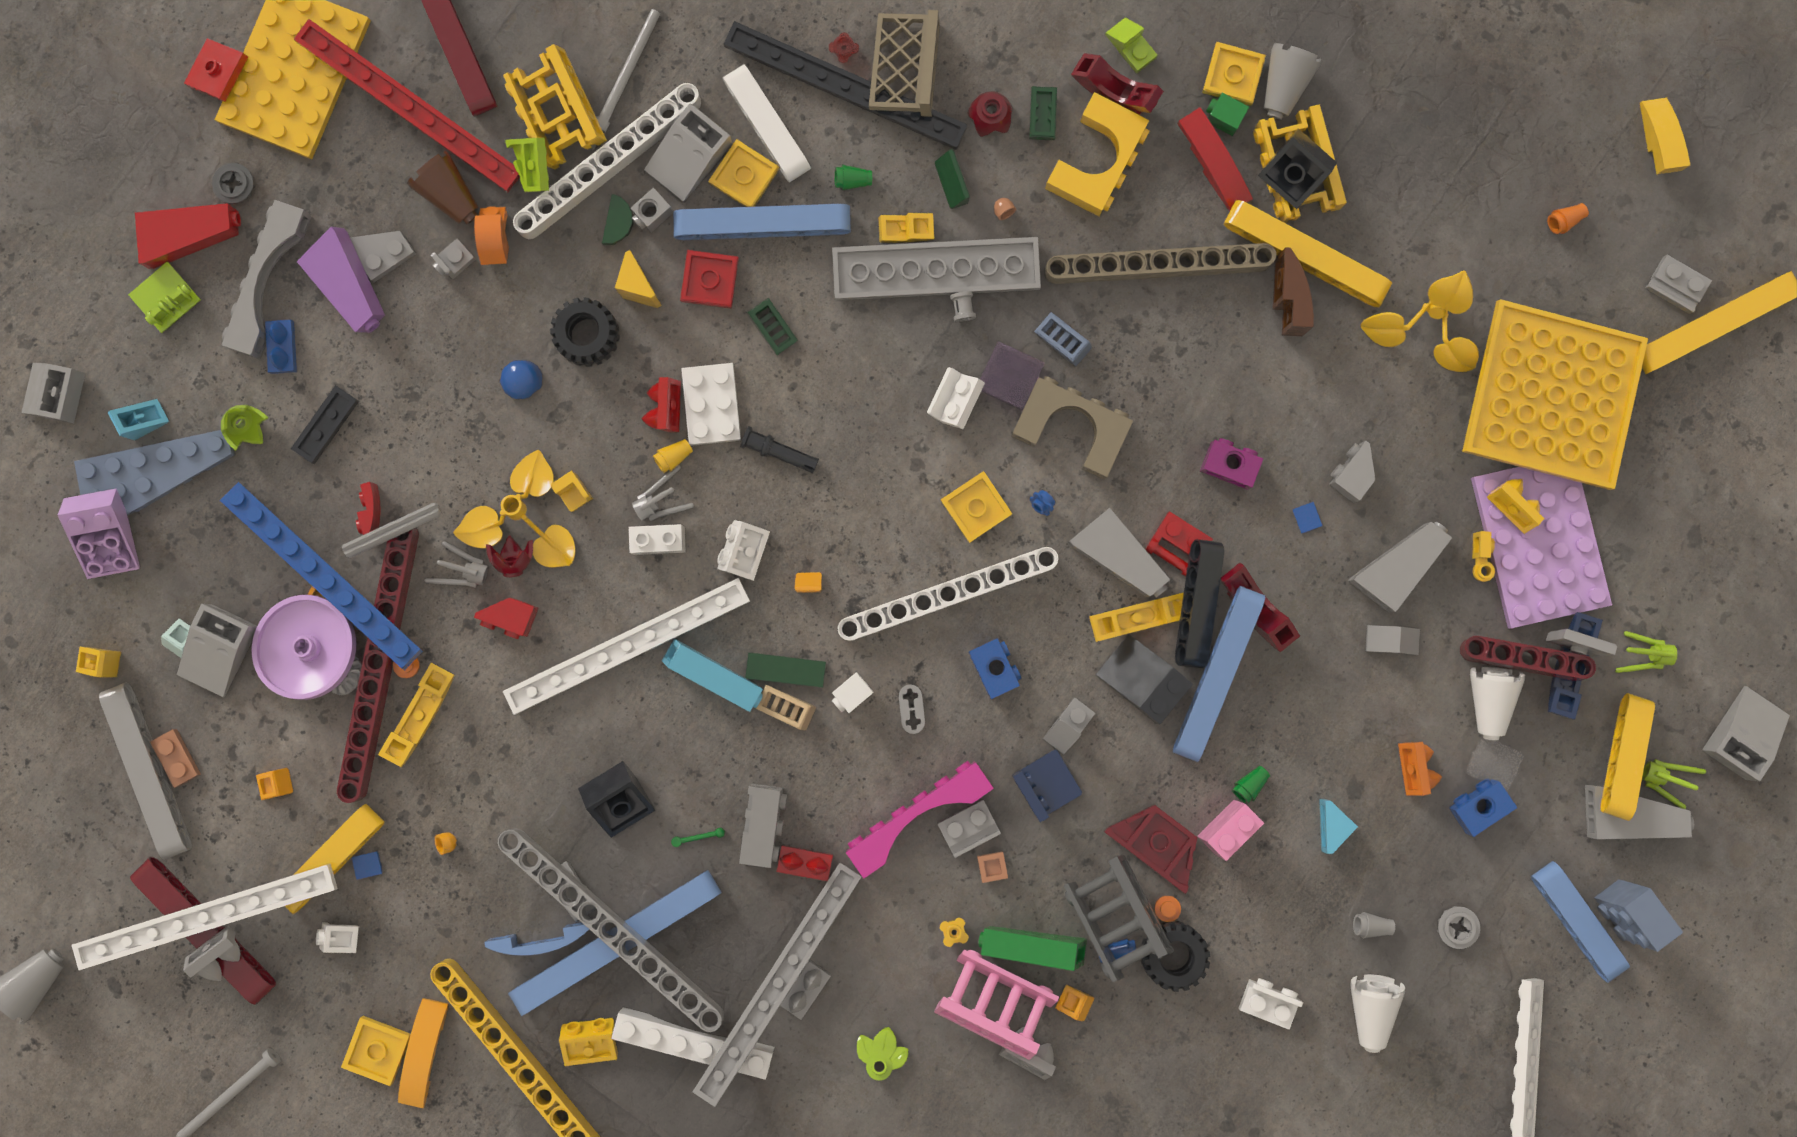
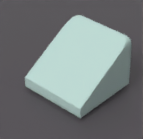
[161,619,190,658]

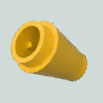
[653,439,693,473]

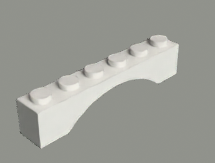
[611,1007,775,1080]

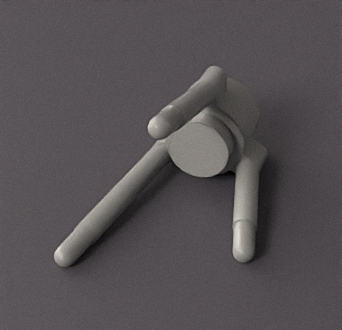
[632,465,694,521]
[424,541,489,588]

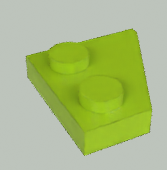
[505,138,549,192]

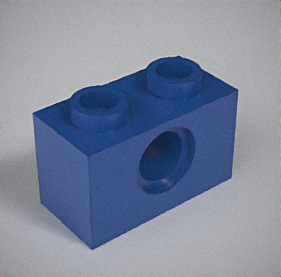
[968,638,1022,699]
[1449,779,1517,837]

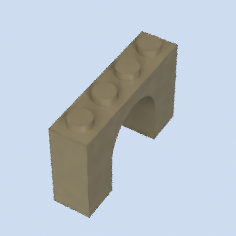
[1011,376,1133,480]

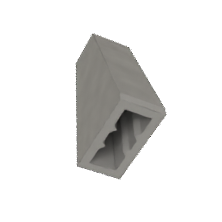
[1068,508,1170,597]
[1348,522,1452,613]
[1585,785,1694,839]

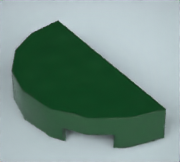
[602,194,633,245]

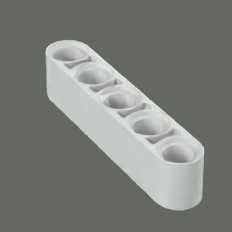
[722,64,811,183]

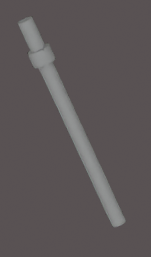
[590,9,660,150]

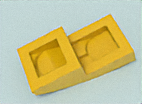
[879,213,934,243]

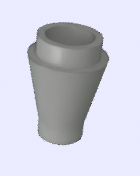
[1353,912,1395,939]

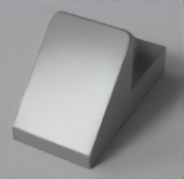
[1043,697,1096,754]

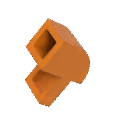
[474,207,509,265]

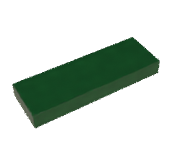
[745,652,826,688]

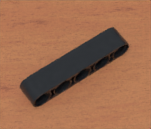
[1175,539,1224,668]

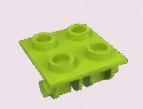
[128,261,201,333]

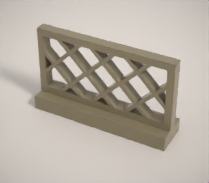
[869,10,940,116]

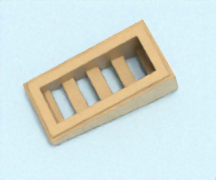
[755,685,816,730]

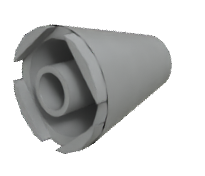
[1264,43,1322,120]
[0,949,64,1024]

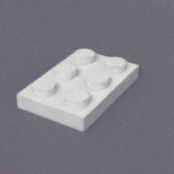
[681,363,741,446]

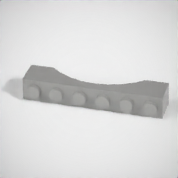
[222,200,312,360]

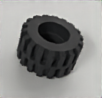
[550,297,620,367]
[1141,921,1210,992]

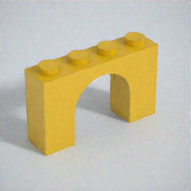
[1045,92,1150,217]

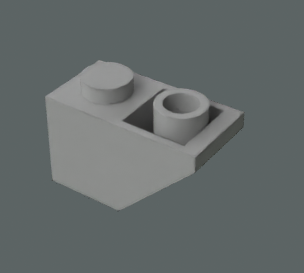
[1329,441,1375,503]

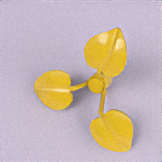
[1361,270,1479,372]
[453,450,576,568]

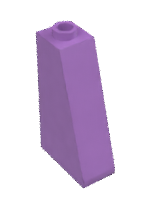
[297,227,385,333]

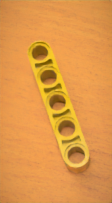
[1600,693,1655,821]
[285,804,385,914]

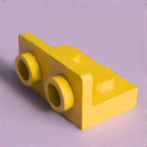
[559,1018,618,1066]

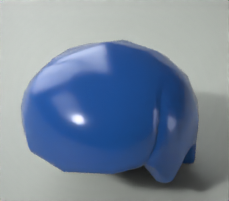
[500,360,542,399]

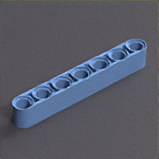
[673,204,851,240]
[1173,586,1265,762]

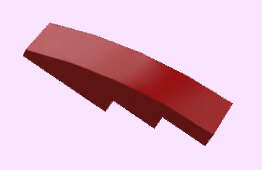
[1177,107,1253,212]

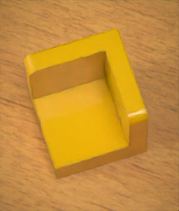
[550,470,593,512]

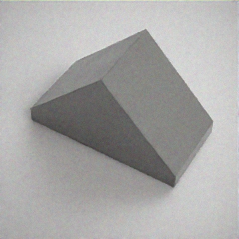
[1365,625,1420,655]

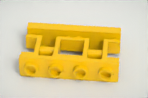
[503,44,607,169]
[1253,104,1347,223]

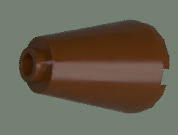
[407,150,479,225]

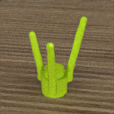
[1615,631,1677,673]
[1642,759,1706,809]

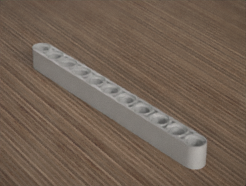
[498,828,724,1032]

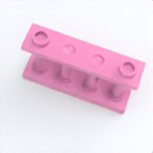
[934,950,1059,1060]

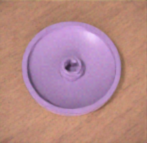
[252,595,356,700]

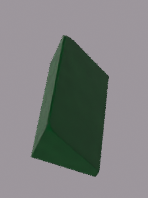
[935,149,970,209]

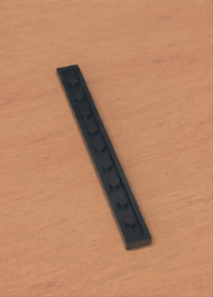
[724,21,967,150]

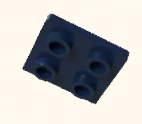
[1011,749,1082,823]

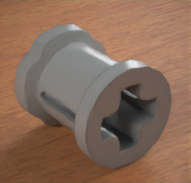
[950,291,976,322]

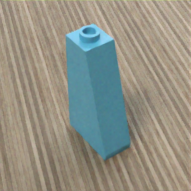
[661,638,763,712]

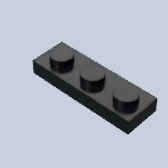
[290,385,359,464]

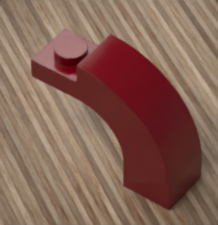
[1071,53,1164,115]
[1221,563,1300,652]

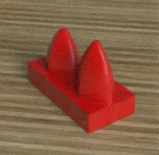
[641,377,681,432]
[777,845,833,881]

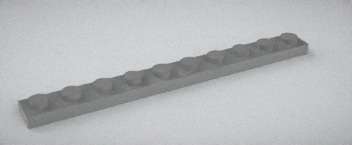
[693,863,862,1107]

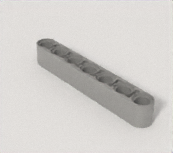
[99,682,192,860]

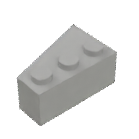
[739,783,787,868]

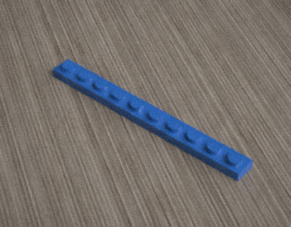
[220,482,423,671]

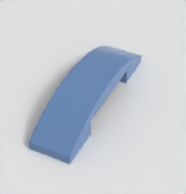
[485,922,589,955]

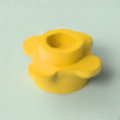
[940,918,969,947]

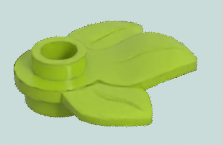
[857,1027,908,1081]

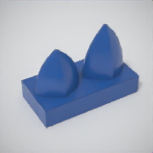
[265,320,297,374]

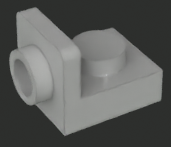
[431,238,476,279]

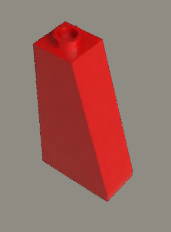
[135,203,241,269]

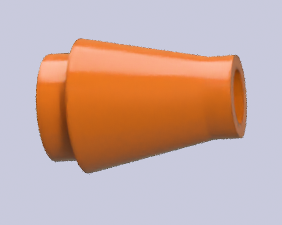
[1547,203,1589,234]

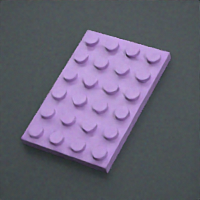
[1471,467,1612,629]

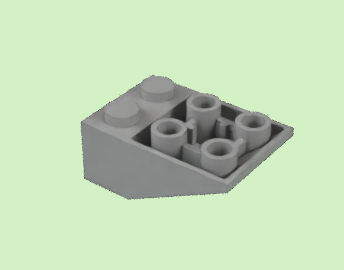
[644,103,733,202]
[177,604,257,697]
[1702,686,1790,782]

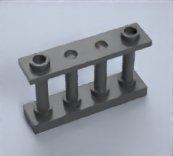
[1064,855,1174,982]

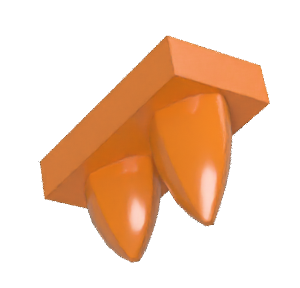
[1398,742,1442,796]

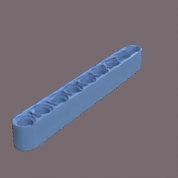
[508,870,722,1016]

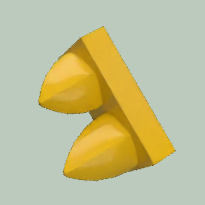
[1487,479,1545,534]

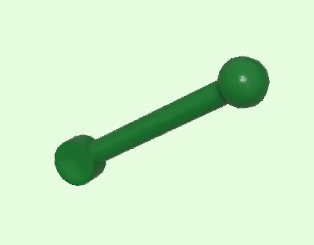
[671,828,725,847]

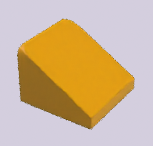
[795,572,822,593]
[256,768,293,800]
[1055,984,1094,1021]

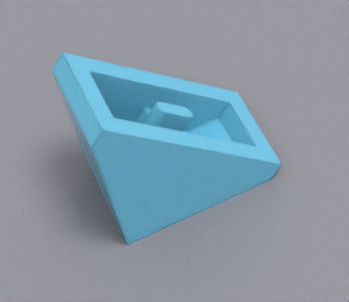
[108,399,169,440]
[1320,799,1358,854]

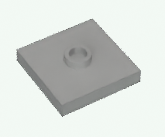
[1546,629,1617,657]

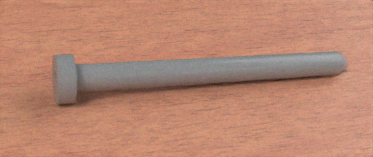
[176,1048,281,1137]

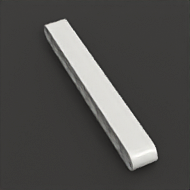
[513,83,701,239]
[838,547,1058,641]

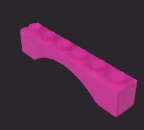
[846,761,994,879]

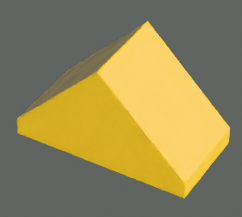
[76,646,121,677]

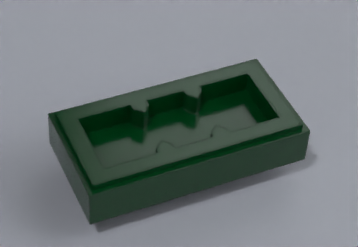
[1029,86,1057,140]

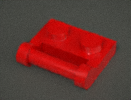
[1145,511,1213,577]

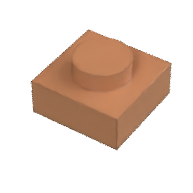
[977,851,1008,883]

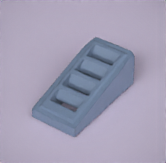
[1034,312,1092,367]

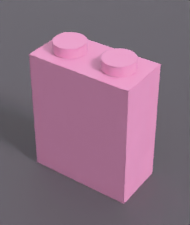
[1197,800,1264,861]

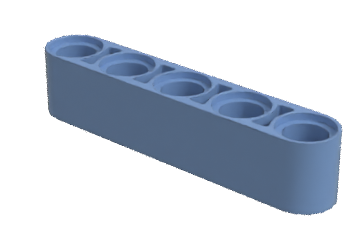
[1531,861,1630,983]

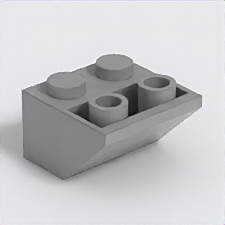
[21,363,85,424]

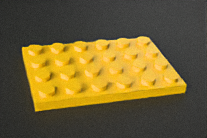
[215,0,371,160]

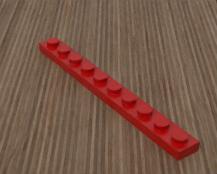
[294,19,520,193]

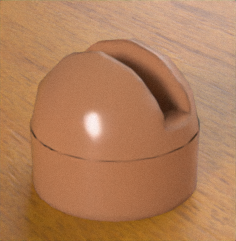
[994,198,1016,221]

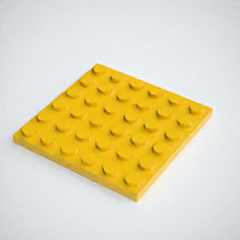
[1462,299,1648,490]

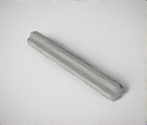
[342,503,442,558]

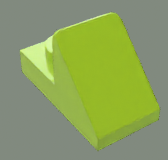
[1105,17,1158,74]

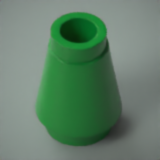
[834,164,872,191]
[1232,765,1270,804]

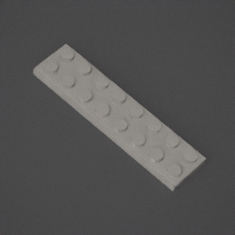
[832,237,1041,300]

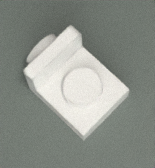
[316,922,359,953]

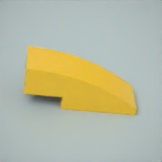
[1640,98,1690,175]

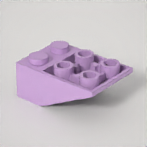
[58,488,140,579]

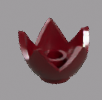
[967,91,1013,137]
[486,536,533,578]

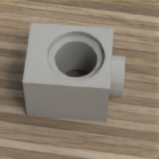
[631,187,673,233]

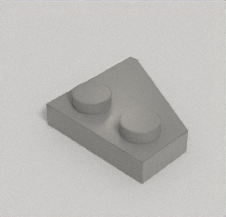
[350,231,416,282]

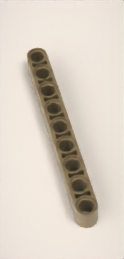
[1044,243,1276,284]

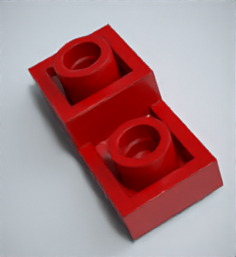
[356,482,381,535]

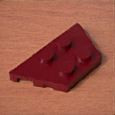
[1104,805,1197,894]

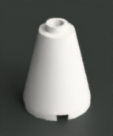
[1470,667,1525,740]
[1350,974,1405,1053]

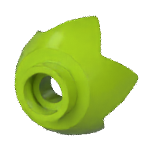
[221,405,268,451]

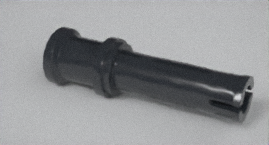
[740,426,819,474]

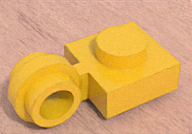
[1472,531,1495,582]

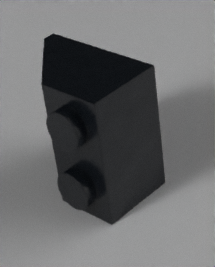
[1258,129,1337,209]
[578,761,656,838]

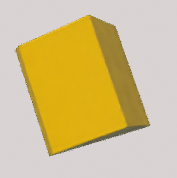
[615,250,662,308]

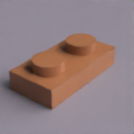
[150,729,201,788]

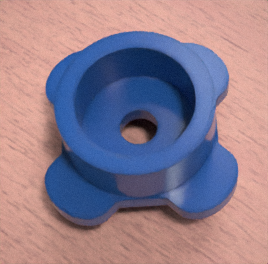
[1030,490,1055,516]

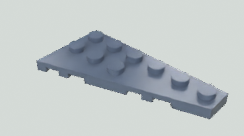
[74,430,235,516]

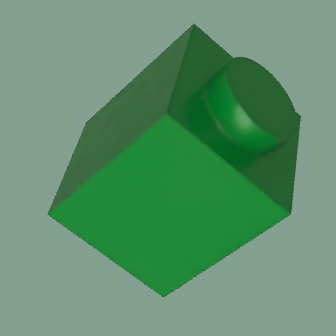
[1206,93,1249,137]

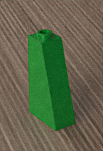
[978,926,1087,971]

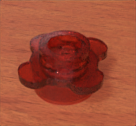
[829,32,859,63]

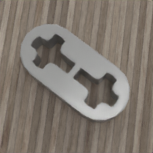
[899,684,925,734]

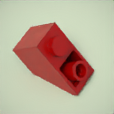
[474,598,539,639]

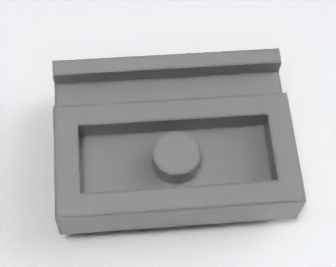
[1645,255,1712,314]
[937,800,1001,858]

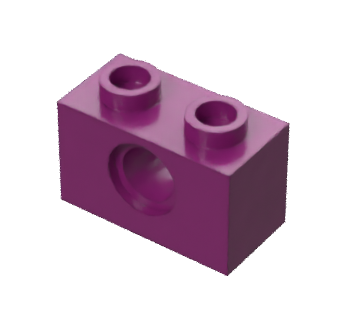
[1200,438,1264,490]

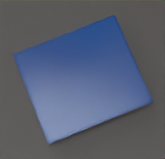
[1292,502,1322,534]
[352,851,382,880]

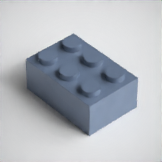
[1594,879,1683,952]

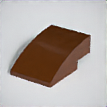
[1273,247,1314,337]

